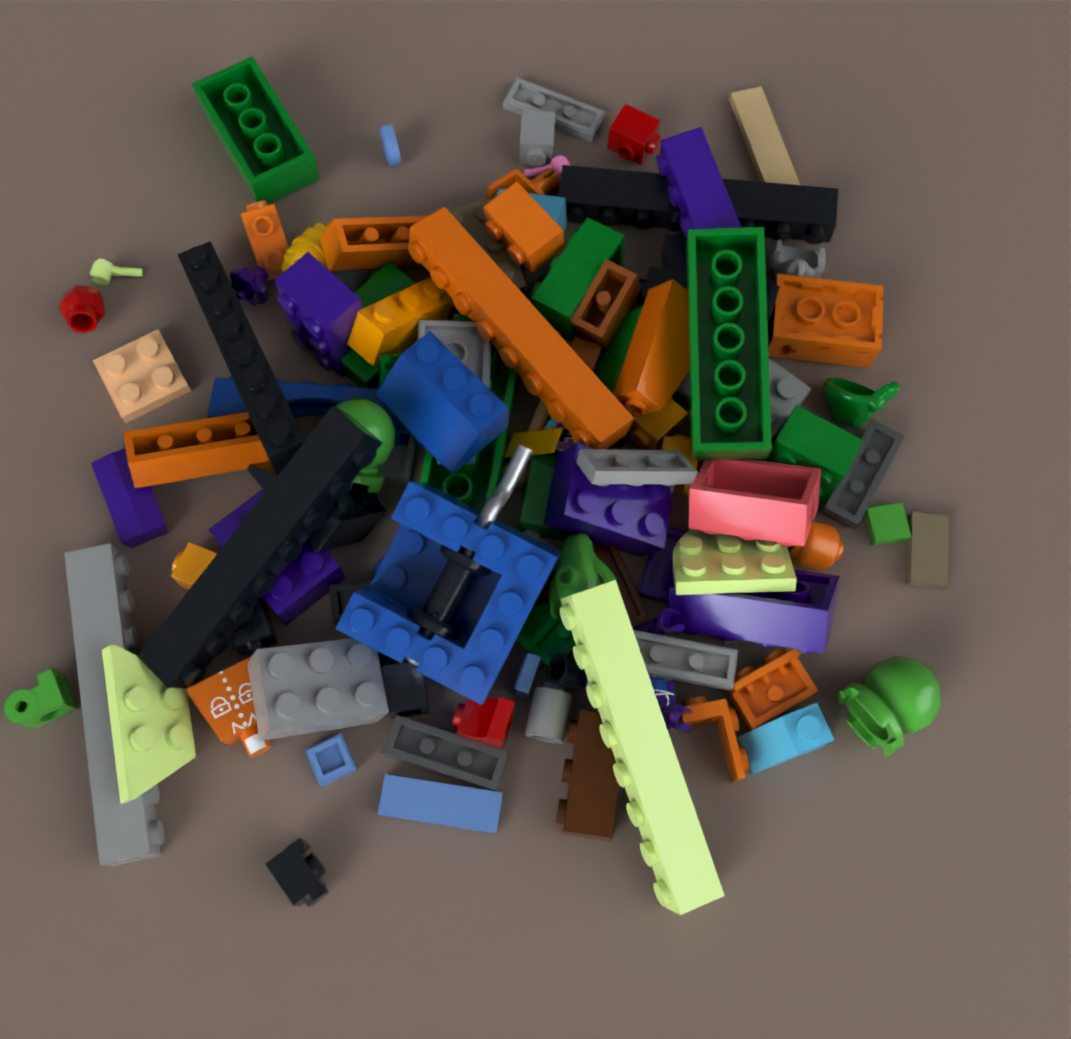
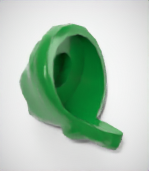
[823,377,900,428]

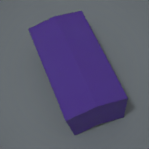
[91,448,168,548]

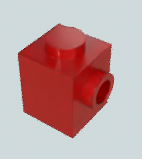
[607,104,662,165]

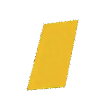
[504,428,563,458]

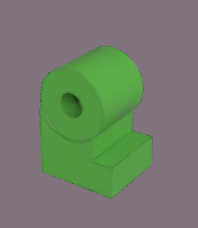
[4,668,78,728]

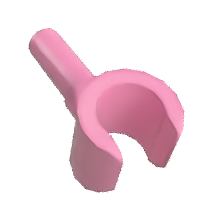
[524,155,570,179]

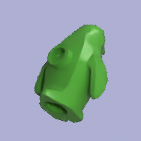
[549,533,619,619]

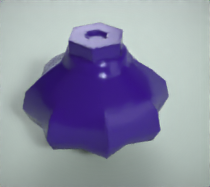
[229,266,269,305]

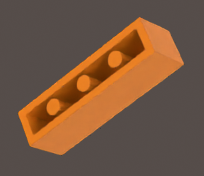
[123,412,270,489]

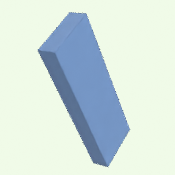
[377,774,503,834]

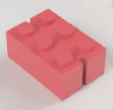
[689,459,821,546]

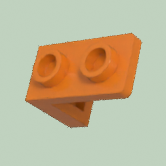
[240,200,289,281]
[679,696,749,783]

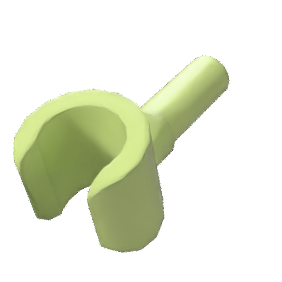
[90,259,143,286]

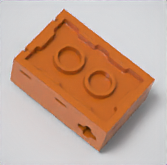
[768,273,884,369]

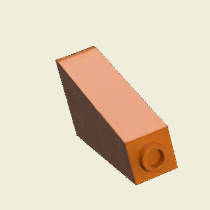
[613,279,689,417]

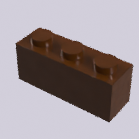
[556,709,619,841]

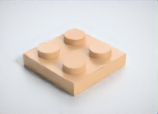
[92,329,191,423]

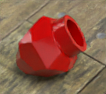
[59,285,105,333]

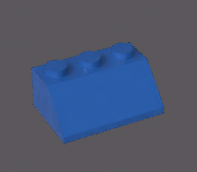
[375,331,509,475]

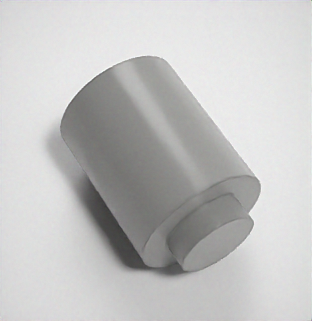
[525,682,573,744]

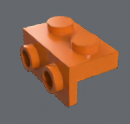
[726,647,819,731]

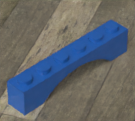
[207,376,425,448]

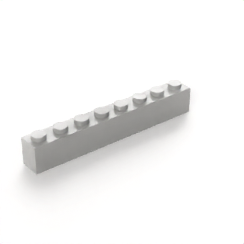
[64,543,165,867]

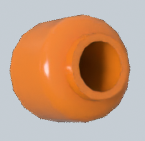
[787,521,844,571]

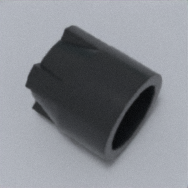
[547,653,588,690]

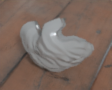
[768,240,826,278]

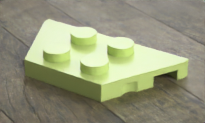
[102,645,196,804]

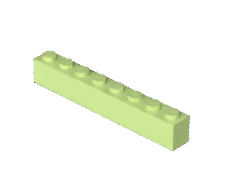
[560,580,725,915]

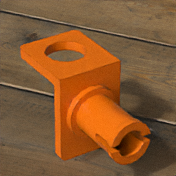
[485,168,560,200]

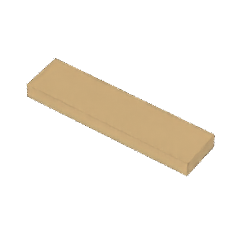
[729,86,800,185]

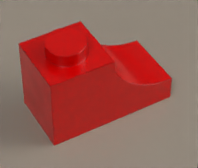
[452,697,515,750]

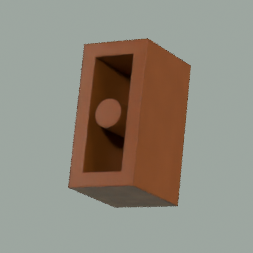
[570,259,641,351]

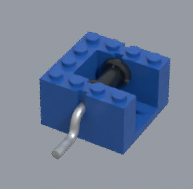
[335,444,561,705]

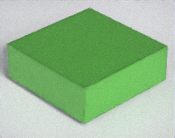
[864,502,912,546]

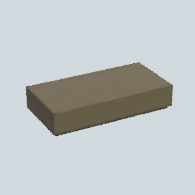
[907,511,949,590]

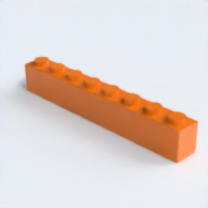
[408,206,634,449]

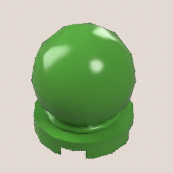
[335,397,395,493]
[837,656,942,757]

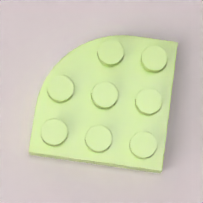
[672,529,797,595]

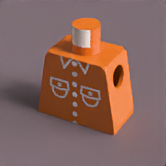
[186,656,272,758]

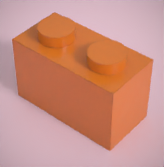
[483,182,564,273]

